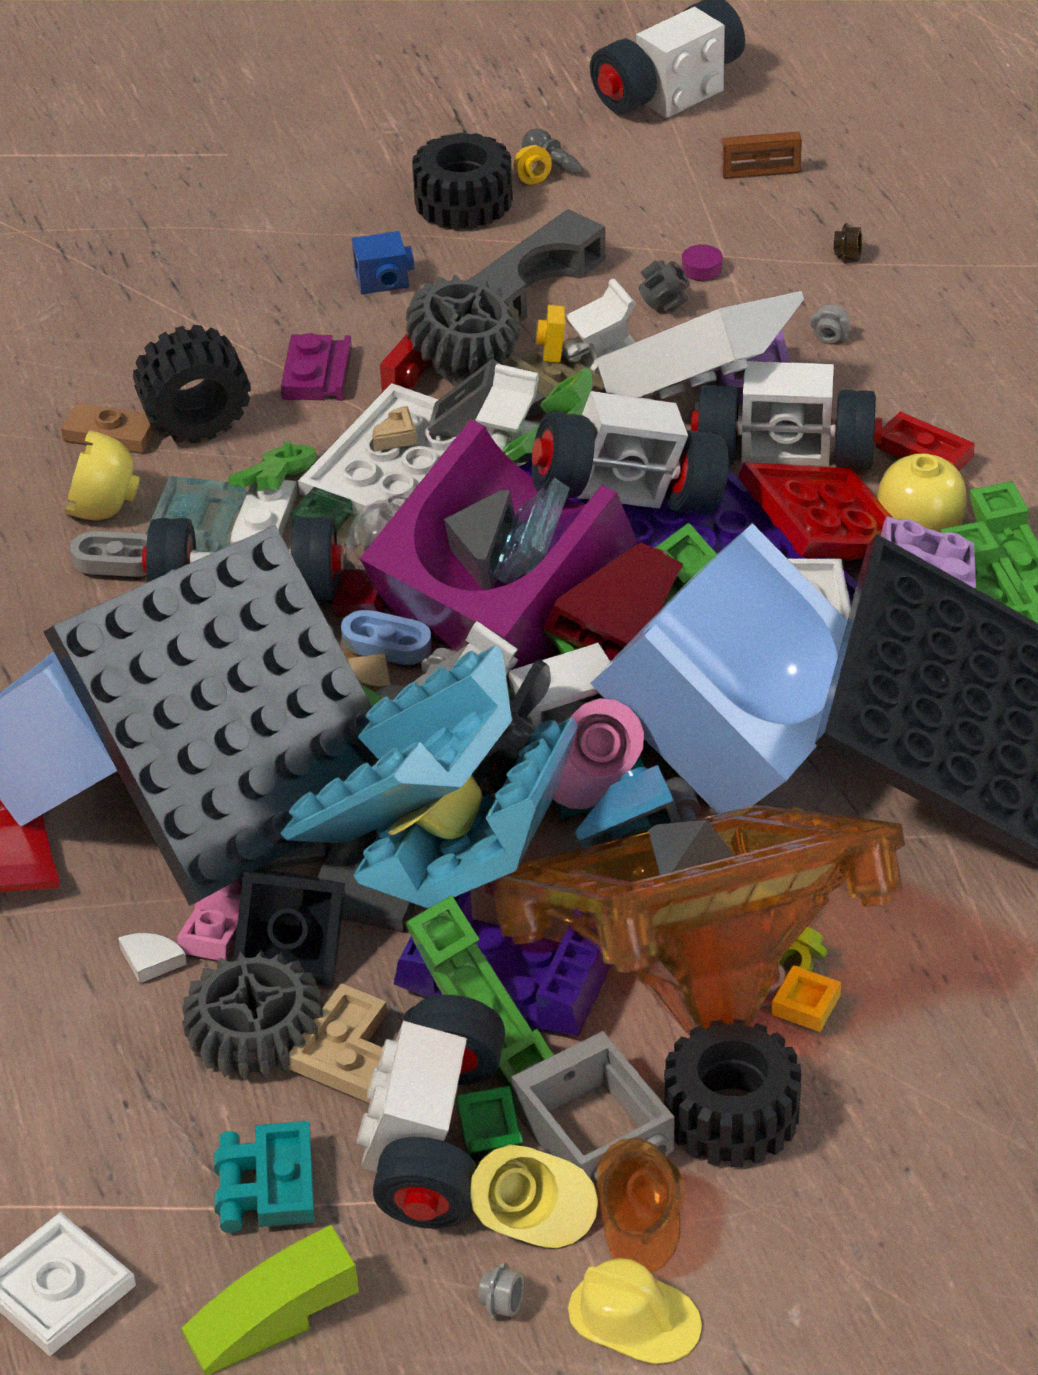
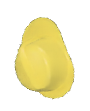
[388,775,483,839]
[470,1145,598,1248]
[568,1258,702,1365]

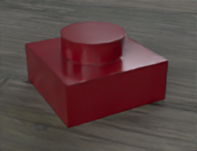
[332,569,384,617]

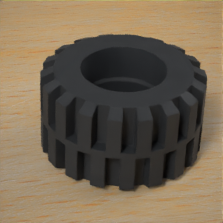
[412,133,513,229]
[133,325,251,443]
[664,1019,801,1167]

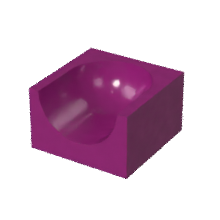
[359,419,638,680]

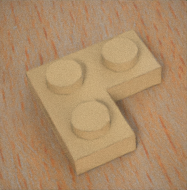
[288,983,387,1104]

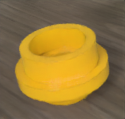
[514,145,552,185]

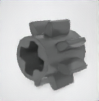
[638,260,690,312]

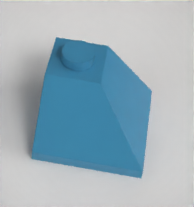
[575,765,682,872]

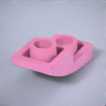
[177,877,243,961]

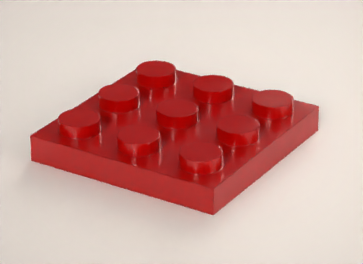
[738,462,893,561]

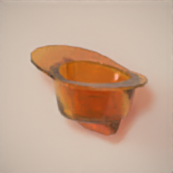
[596,1138,686,1273]

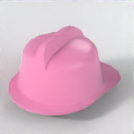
[553,698,644,809]

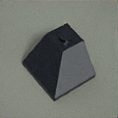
[233,869,346,987]

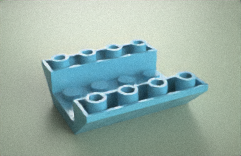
[281,645,512,843]
[354,717,578,908]

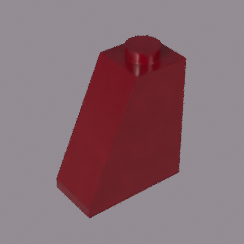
[542,542,683,662]

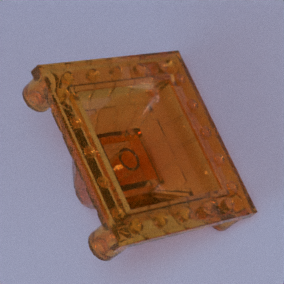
[484,804,905,1036]

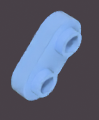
[341,610,432,665]

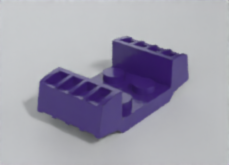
[394,891,615,1036]

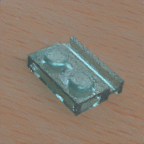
[493,478,570,585]

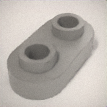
[70,531,147,577]

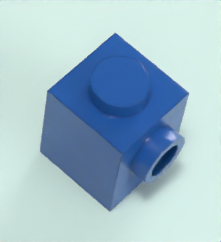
[351,231,415,295]

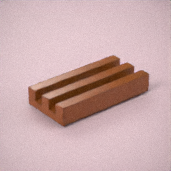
[721,131,802,178]

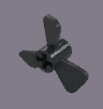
[471,659,551,786]

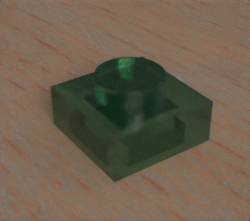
[290,487,353,532]

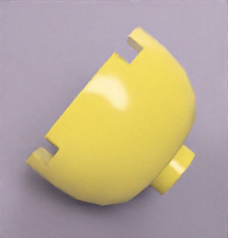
[65,430,141,521]
[877,454,967,531]

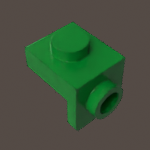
[456,1086,524,1162]

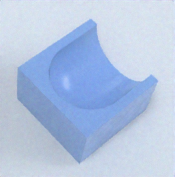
[590,523,847,824]
[0,569,174,826]

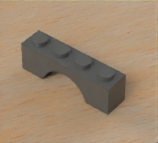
[468,209,606,322]

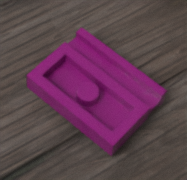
[281,333,352,401]

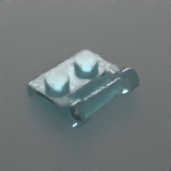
[145,476,247,552]

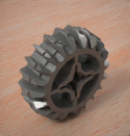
[405,275,520,375]
[182,949,324,1081]

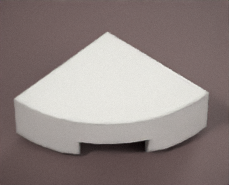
[118,933,187,984]

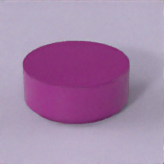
[682,244,723,281]

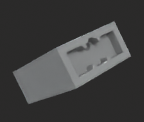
[511,1031,674,1191]

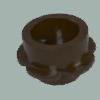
[834,223,862,264]

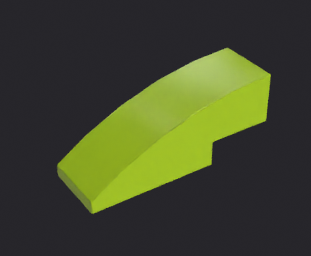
[181,1225,359,1375]

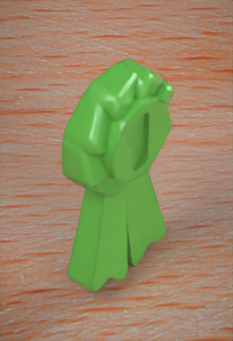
[228,441,317,491]

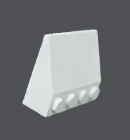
[596,291,804,400]

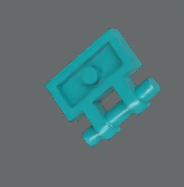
[213,1121,315,1233]

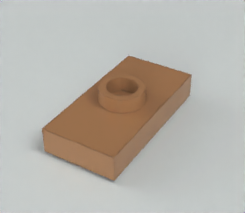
[61,403,157,453]

